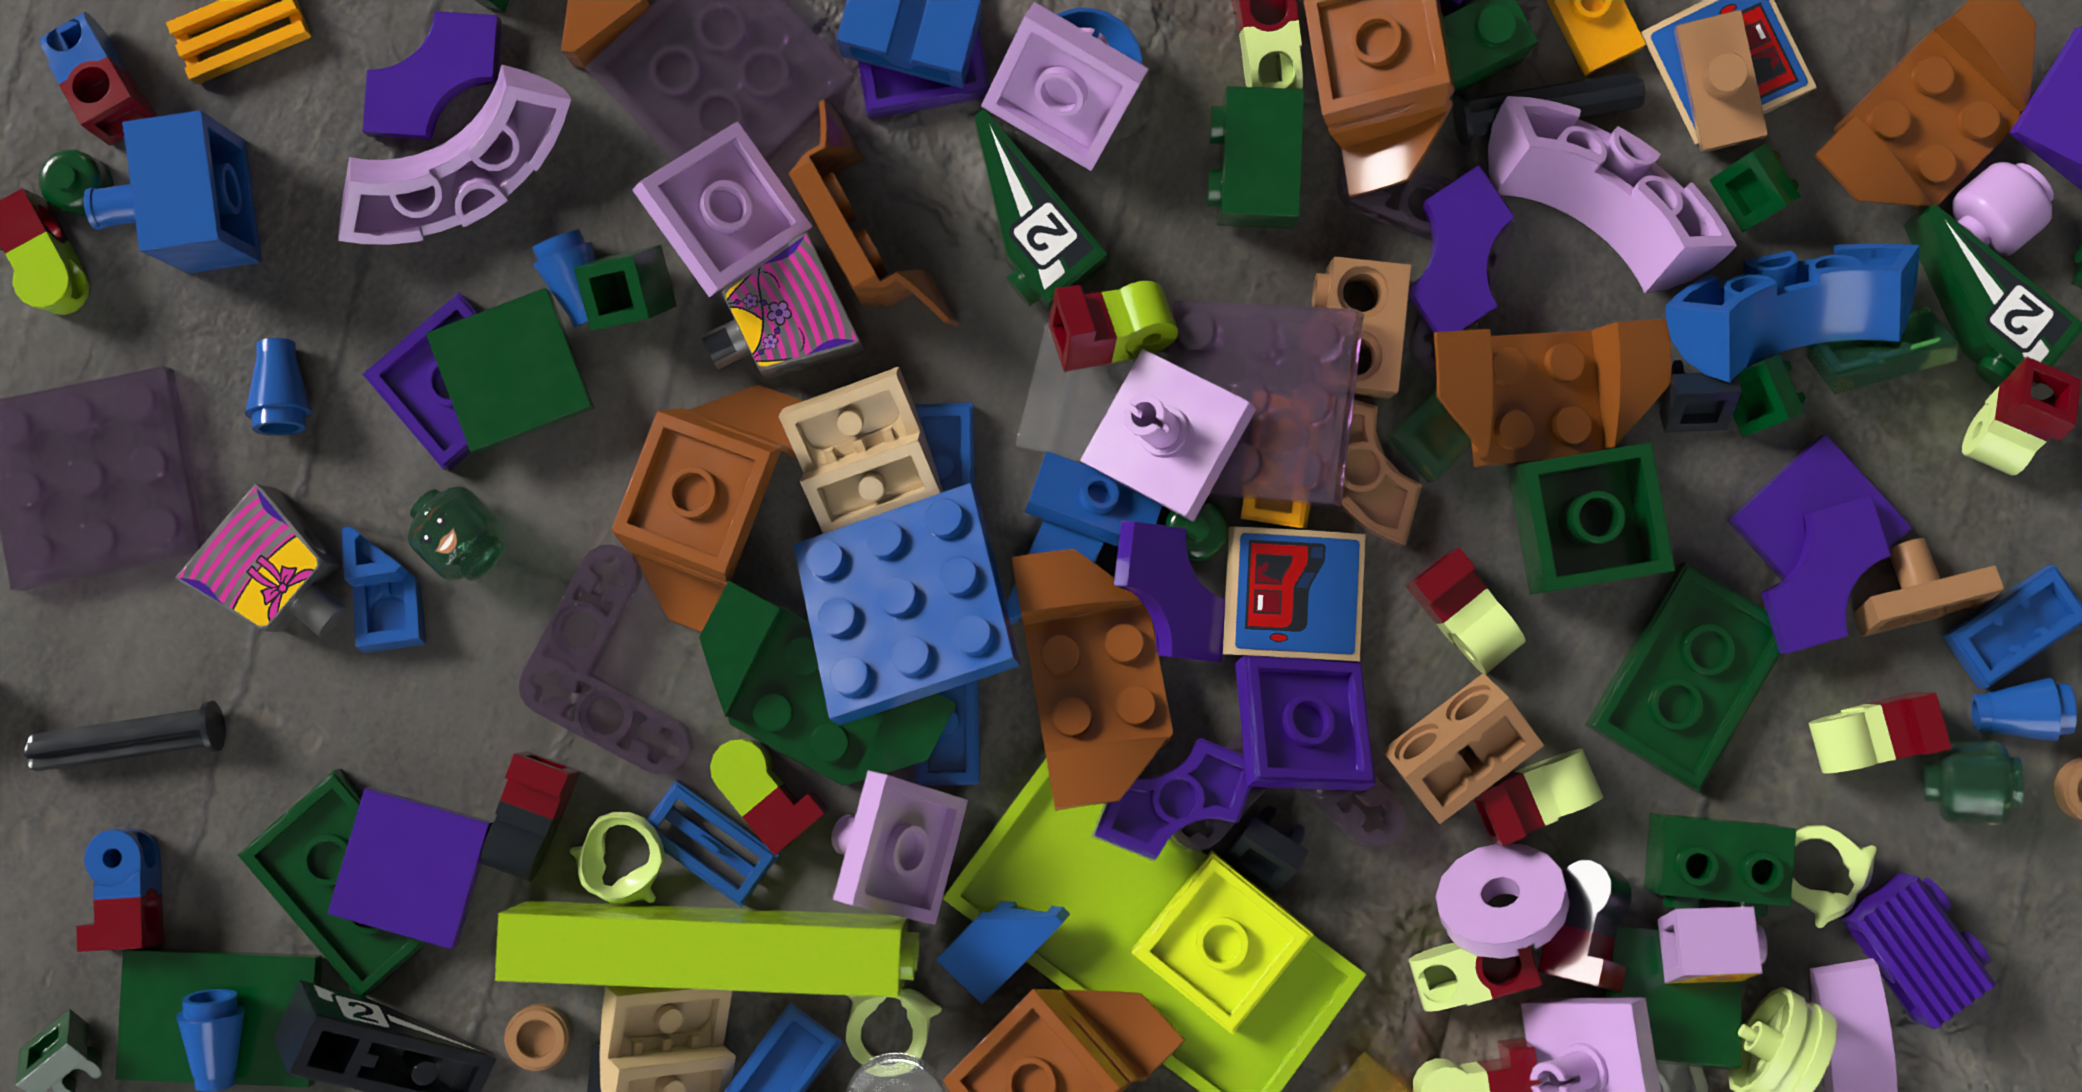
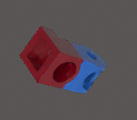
[39,12,158,146]
[76,828,164,952]

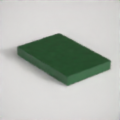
[1584,562,1781,792]
[237,769,429,997]
[115,948,322,1087]

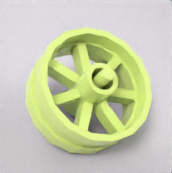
[1728,987,1837,1092]

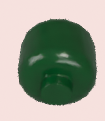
[39,150,113,217]
[1164,500,1228,563]

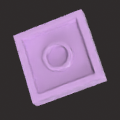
[981,2,1148,171]
[632,121,813,297]
[1080,349,1256,522]
[831,771,968,925]
[1520,998,1661,1092]

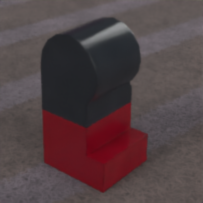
[480,751,581,882]
[1538,860,1632,992]

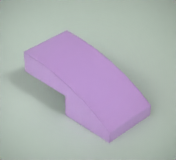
[1810,958,1898,1092]

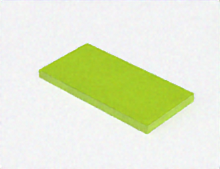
[942,758,1366,1092]

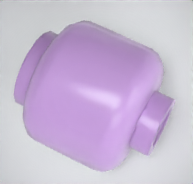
[1952,162,2054,257]

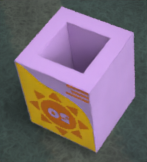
[1658,907,1767,984]

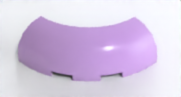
[338,65,571,245]
[1488,96,1737,293]

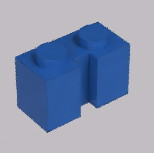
[836,0,983,89]

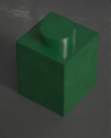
[574,245,677,331]

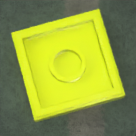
[1131,850,1314,1035]

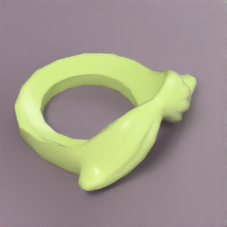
[569,812,665,904]
[1791,825,1877,928]
[846,988,942,1074]

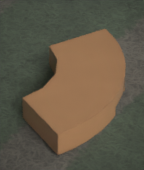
[1313,390,1422,546]

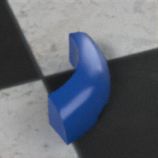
[1665,244,1920,382]

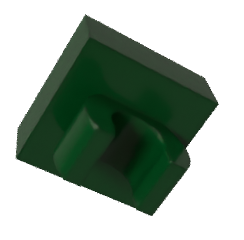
[1709,143,1801,233]
[1733,354,1806,438]
[16,1009,102,1092]

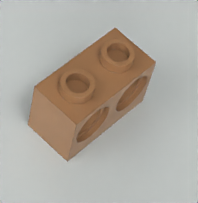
[1305,257,1411,399]
[1382,673,1544,824]

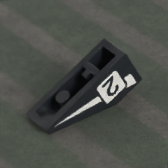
[273,980,497,1092]

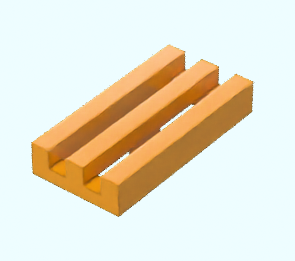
[166,0,312,85]

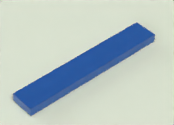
[914,403,980,786]

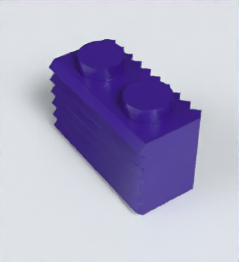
[1839,872,1996,1029]

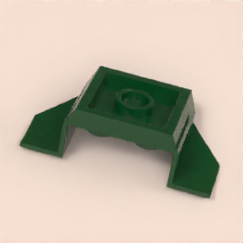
[699,581,958,786]

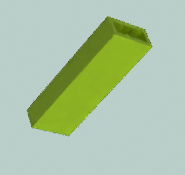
[495,900,919,997]

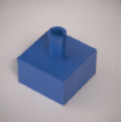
[83,110,262,274]

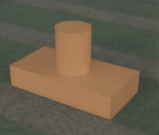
[1674,10,1768,153]
[1853,538,2004,637]

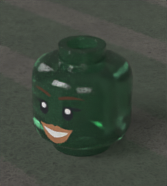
[407,486,505,581]
[1922,741,2024,825]

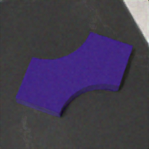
[362,11,502,140]
[1408,165,1515,333]
[1761,494,1891,654]
[1114,520,1225,662]
[1091,738,1252,861]

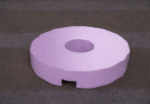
[1436,843,1570,959]

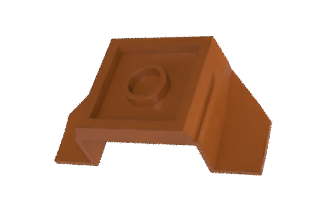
[1304,0,1455,198]
[1814,0,2036,212]
[788,99,959,328]
[1434,319,1671,467]
[611,384,803,632]
[1011,549,1173,811]
[943,989,1186,1092]

